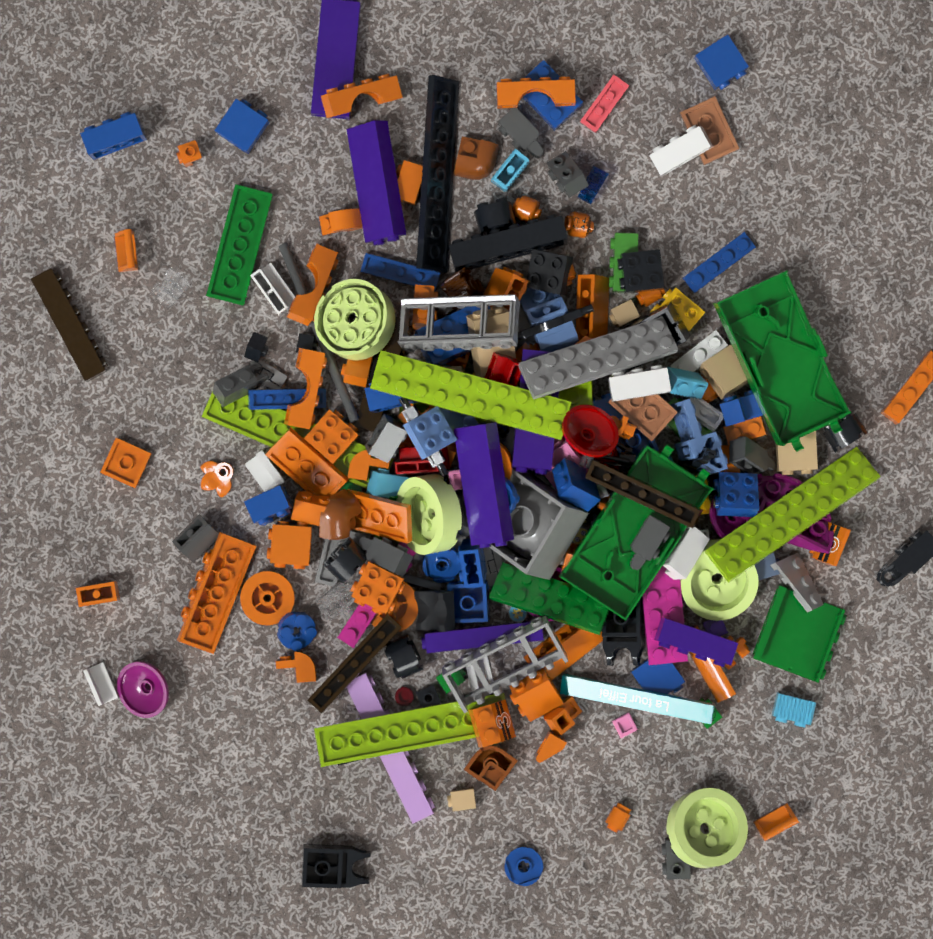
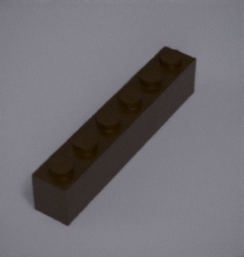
[31,268,108,382]
[354,317,412,432]
[585,459,703,528]
[307,614,403,714]

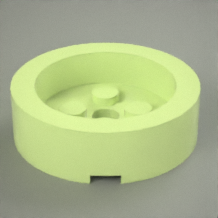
[314,279,395,360]
[396,474,462,555]
[680,539,758,621]
[666,788,748,868]

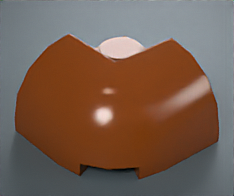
[454,136,499,180]
[319,489,362,540]
[464,746,518,791]

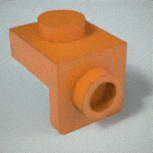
[176,140,202,167]

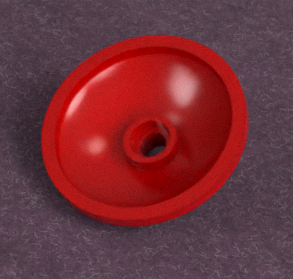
[562,405,619,457]

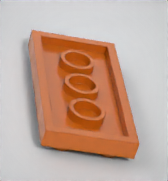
[265,427,349,497]
[347,489,412,544]

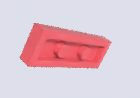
[580,75,629,133]

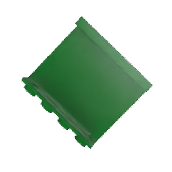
[751,585,847,683]

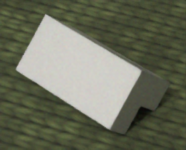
[250,263,295,317]
[663,526,710,580]

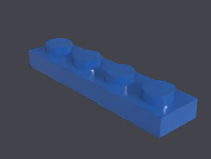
[682,232,756,293]
[360,253,440,291]
[248,388,326,410]

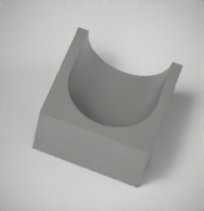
[489,468,589,580]

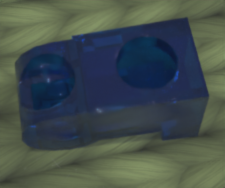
[577,165,609,205]

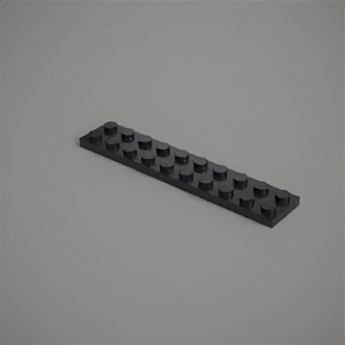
[416,75,460,273]

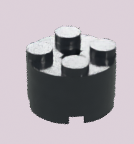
[474,197,517,236]
[823,412,868,453]
[323,537,367,583]
[384,634,424,679]

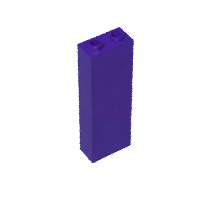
[311,0,361,120]
[346,120,406,246]
[512,349,559,475]
[454,422,514,548]
[421,621,543,653]

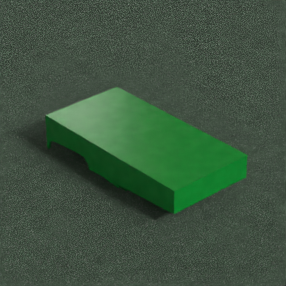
[713,270,851,452]
[559,445,714,620]

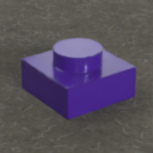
[702,620,728,637]

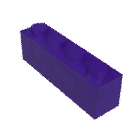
[654,618,738,667]

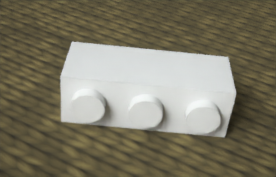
[649,125,714,176]
[669,330,728,372]
[608,365,671,402]

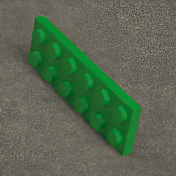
[206,184,273,306]
[489,562,609,635]

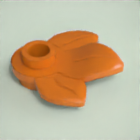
[200,461,234,497]

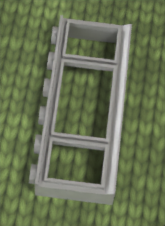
[398,295,520,352]
[442,616,568,713]

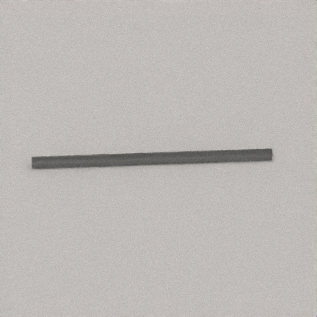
[279,243,359,423]

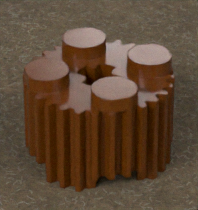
[441,267,485,310]

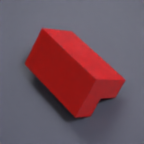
[484,352,521,387]
[394,446,450,474]

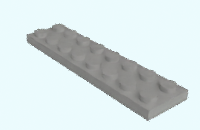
[518,316,678,400]

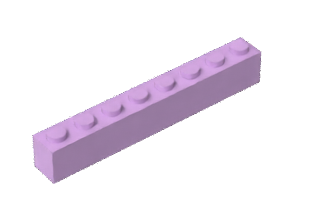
[347,673,435,824]

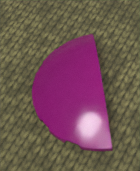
[741,473,834,554]

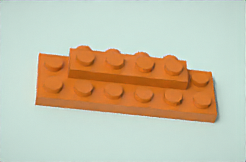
[177,532,256,654]

